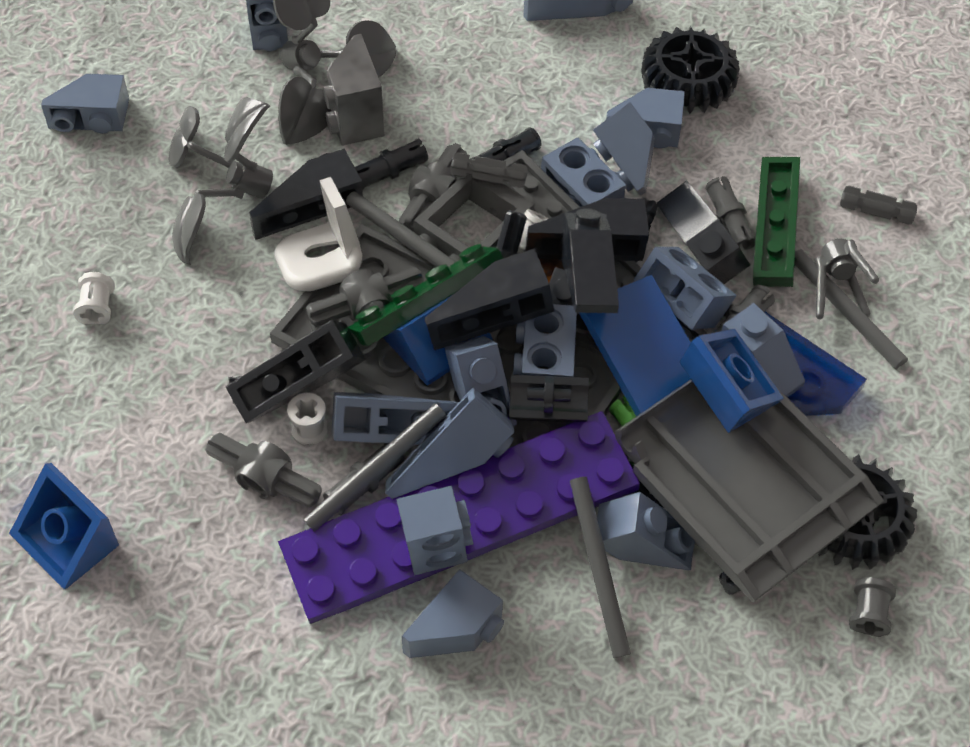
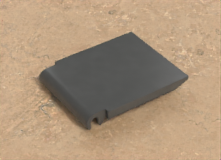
[615,380,884,603]

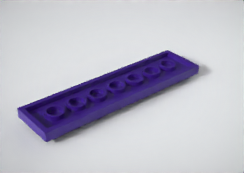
[278,411,640,624]

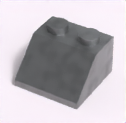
[323,34,385,146]

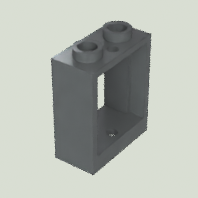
[414,174,535,262]

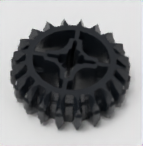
[641,26,740,114]
[818,454,917,570]

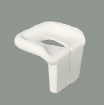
[274,177,362,291]

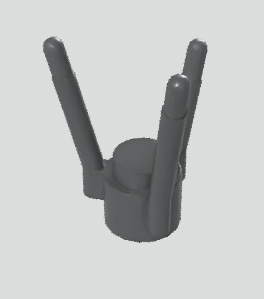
[815,239,879,320]

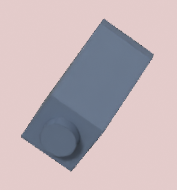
[722,303,805,398]
[402,569,504,658]

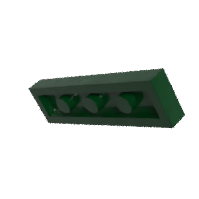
[753,157,800,287]
[348,244,504,347]

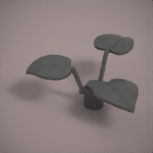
[273,0,396,145]
[168,97,273,265]

